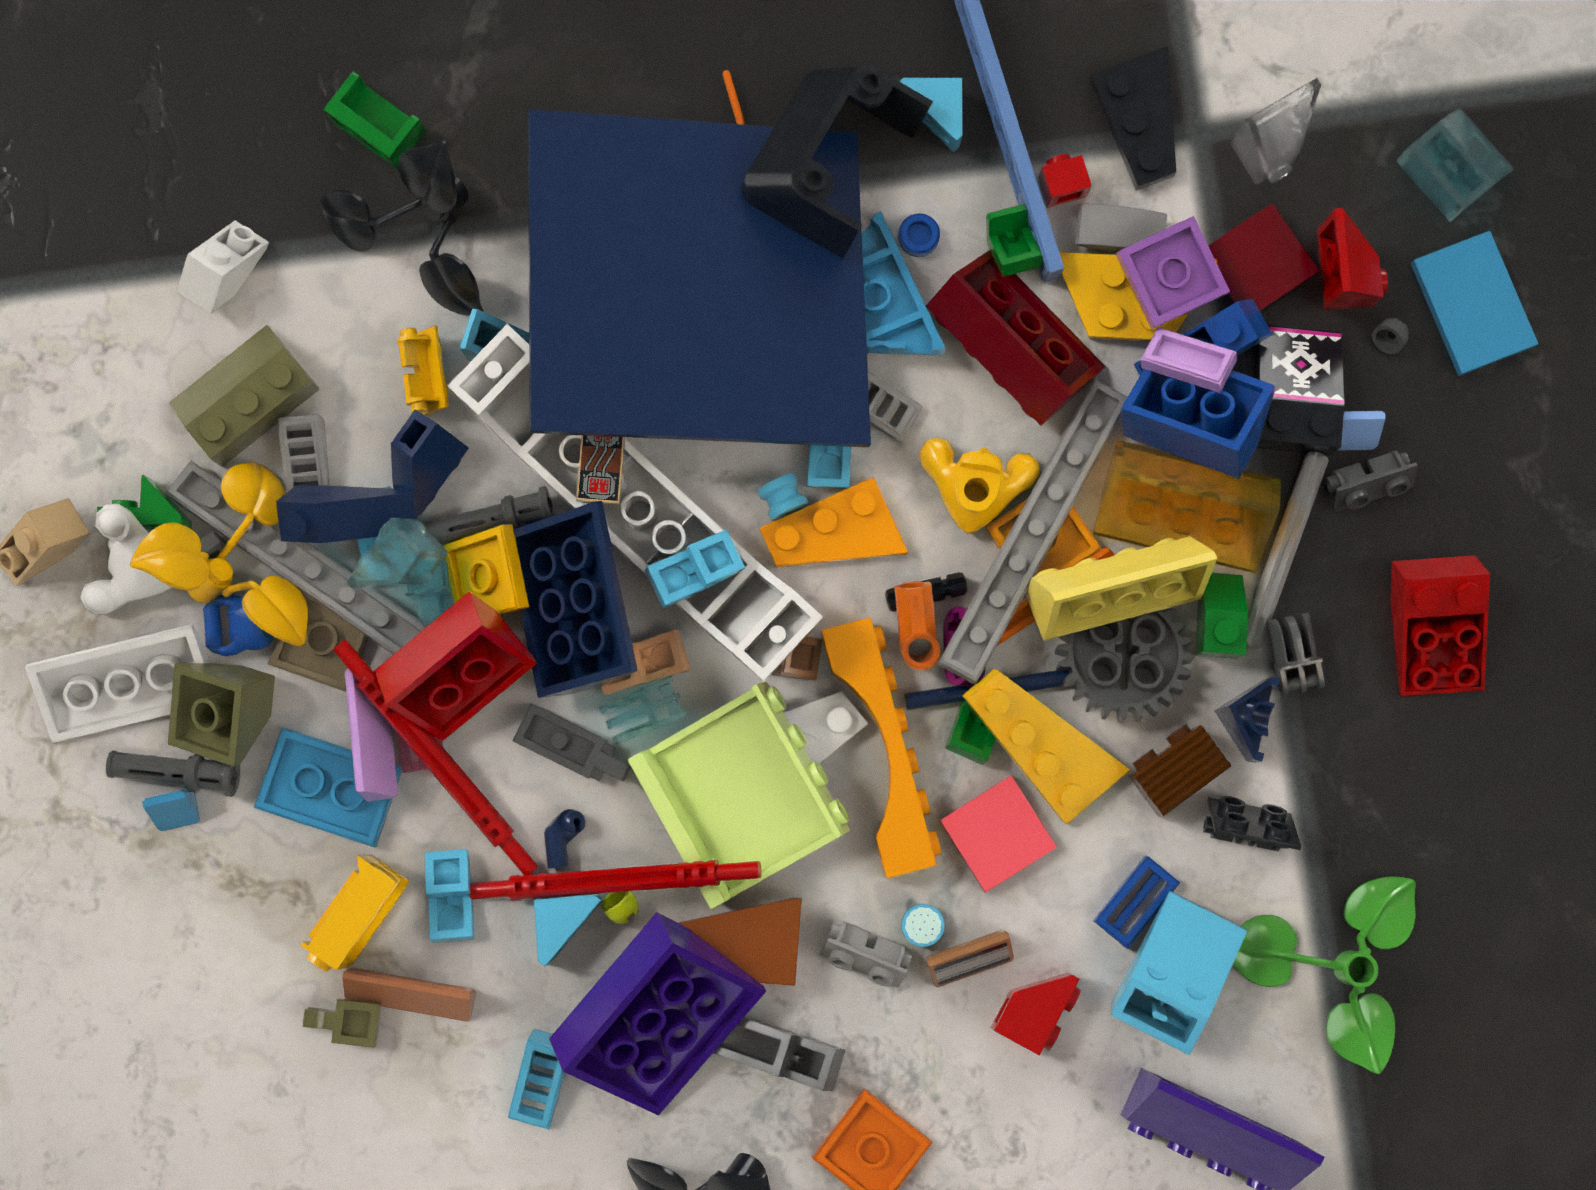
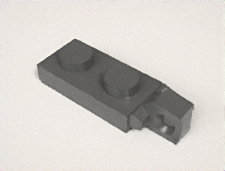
[512,703,631,781]

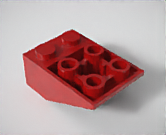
[1390,555,1490,696]

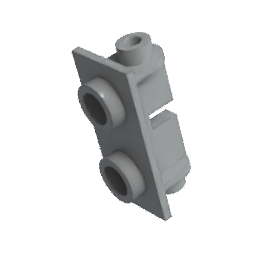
[820,921,913,988]

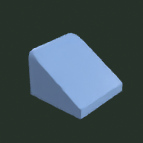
[1338,411,1385,450]

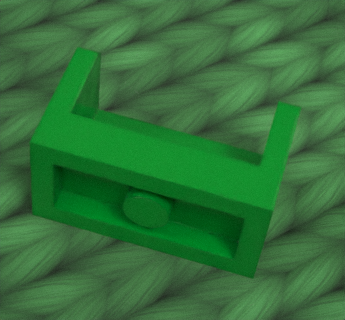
[323,71,426,169]

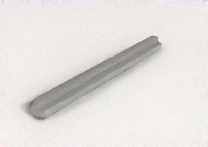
[1246,451,1329,649]

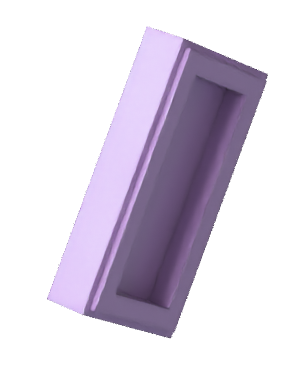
[1141,327,1237,393]

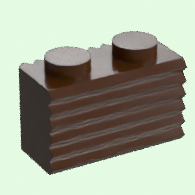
[1128,724,1231,817]

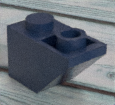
[390,410,469,516]

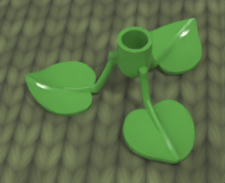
[1233,877,1416,1074]

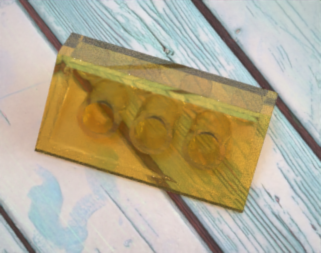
[1093,440,1281,573]

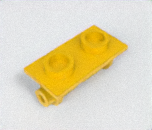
[397,325,449,416]

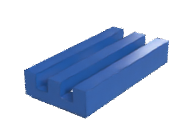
[1093,855,1180,949]

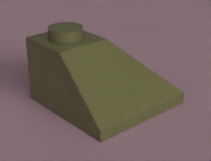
[168,662,275,767]

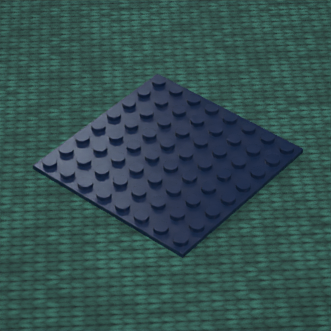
[528,109,871,447]

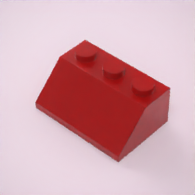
[375,591,537,741]

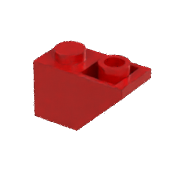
[990,973,1081,1056]

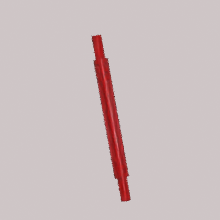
[332,639,538,875]
[469,860,762,901]

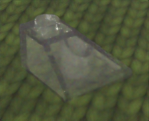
[1230,78,1322,185]

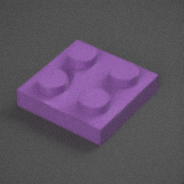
[1116,216,1230,329]

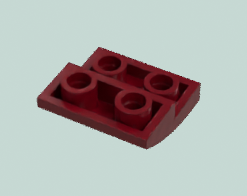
[1209,203,1320,312]

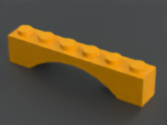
[821,617,942,878]

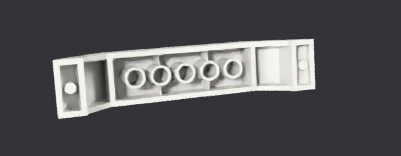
[448,324,823,681]

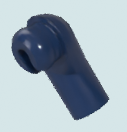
[544,809,586,869]

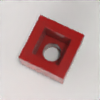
[1038,154,1092,208]

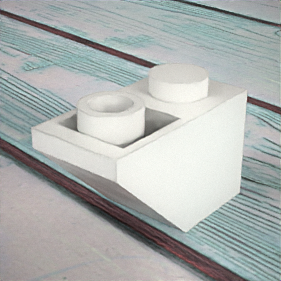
[177,221,269,314]

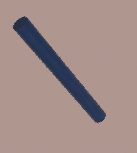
[904,670,1069,710]

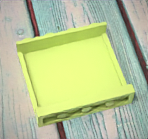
[628,682,850,909]

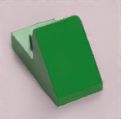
[97,475,192,530]

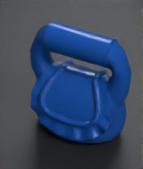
[203,594,273,656]

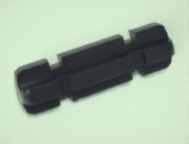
[885,572,968,612]

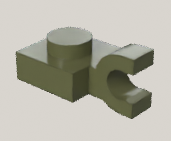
[302,999,382,1048]

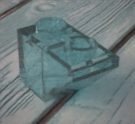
[347,518,448,589]

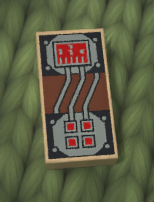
[576,435,625,505]

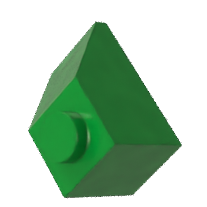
[1195,573,1248,659]

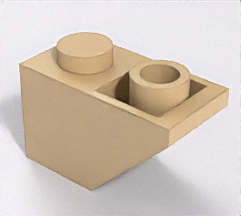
[0,498,90,586]

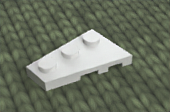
[784,691,869,764]

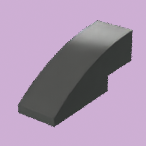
[713,1017,846,1091]

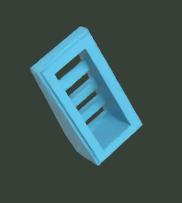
[508,1029,565,1130]

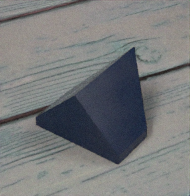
[1214,677,1280,763]

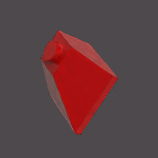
[1316,208,1388,310]

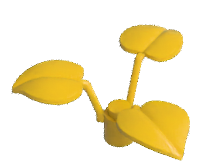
[130,462,308,647]

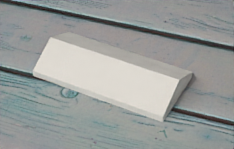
[25,624,210,743]

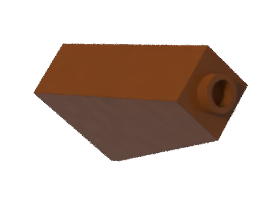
[677,898,802,986]

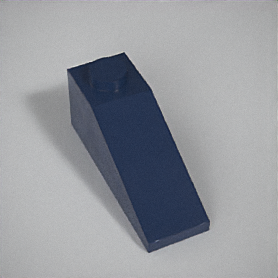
[276,484,419,543]

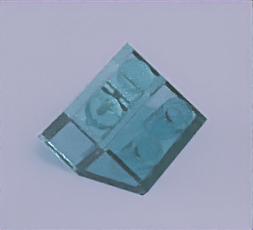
[1396,107,1514,223]

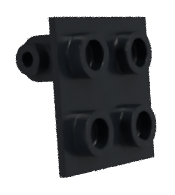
[1203,796,1301,852]

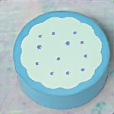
[901,904,945,947]

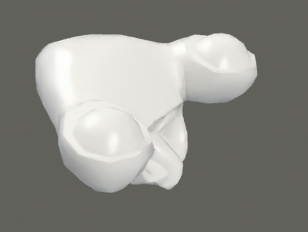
[80,504,173,614]

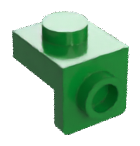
[986,204,1042,277]
[945,700,996,765]

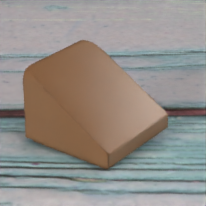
[771,636,822,681]

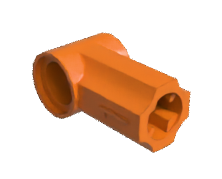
[894,581,940,670]

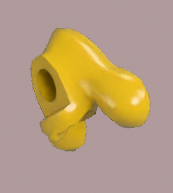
[919,437,1041,534]

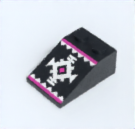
[1253,325,1344,455]

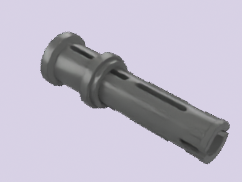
[425,486,555,548]
[106,750,241,797]

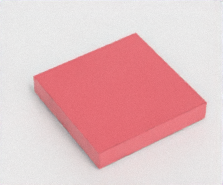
[939,775,1057,893]

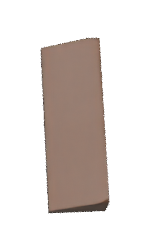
[342,968,476,1021]

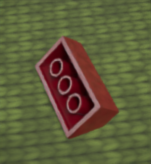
[926,250,1106,426]

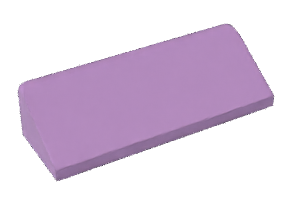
[345,669,398,802]

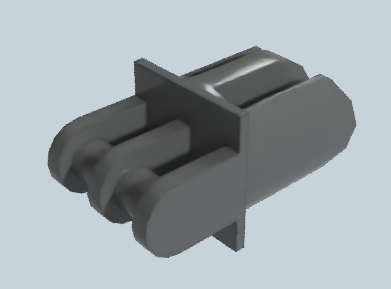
[1268,612,1325,697]

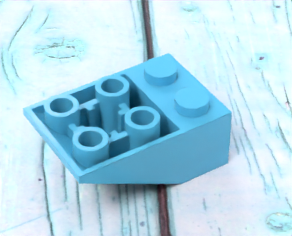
[1111,890,1247,1055]

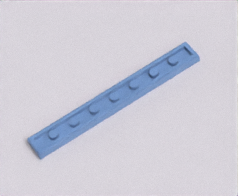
[954,0,1064,283]

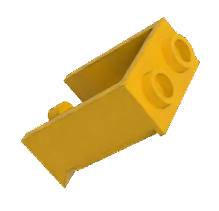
[300,855,410,972]

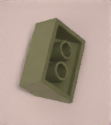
[169,325,320,467]

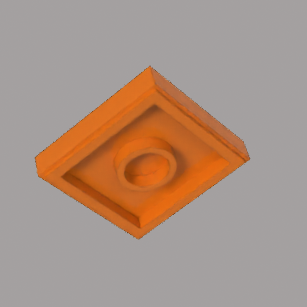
[812,1088,933,1190]

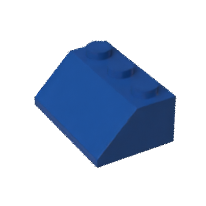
[1121,369,1275,479]

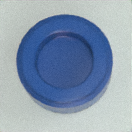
[898,213,940,257]

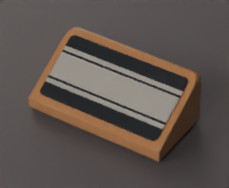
[925,930,1014,987]

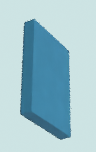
[1410,231,1538,376]
[254,727,404,847]

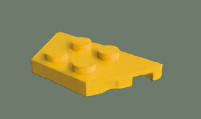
[1059,252,1217,342]

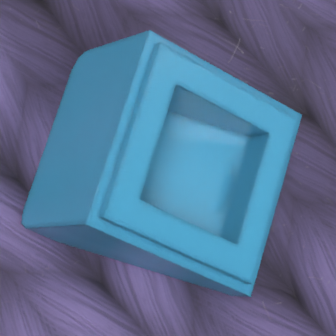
[142,790,200,831]

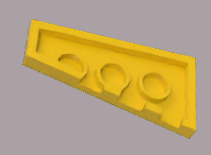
[962,668,1130,825]

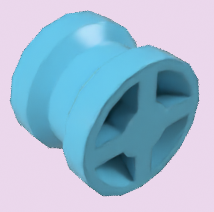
[757,473,809,522]

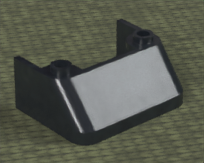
[742,66,933,259]

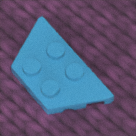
[862,211,945,356]

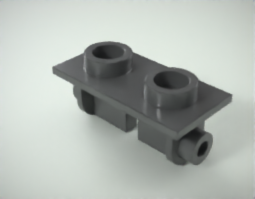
[1325,450,1418,513]

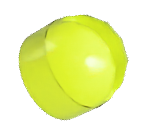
[601,891,639,924]

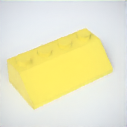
[1026,536,1217,641]

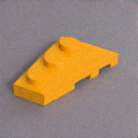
[759,477,908,568]

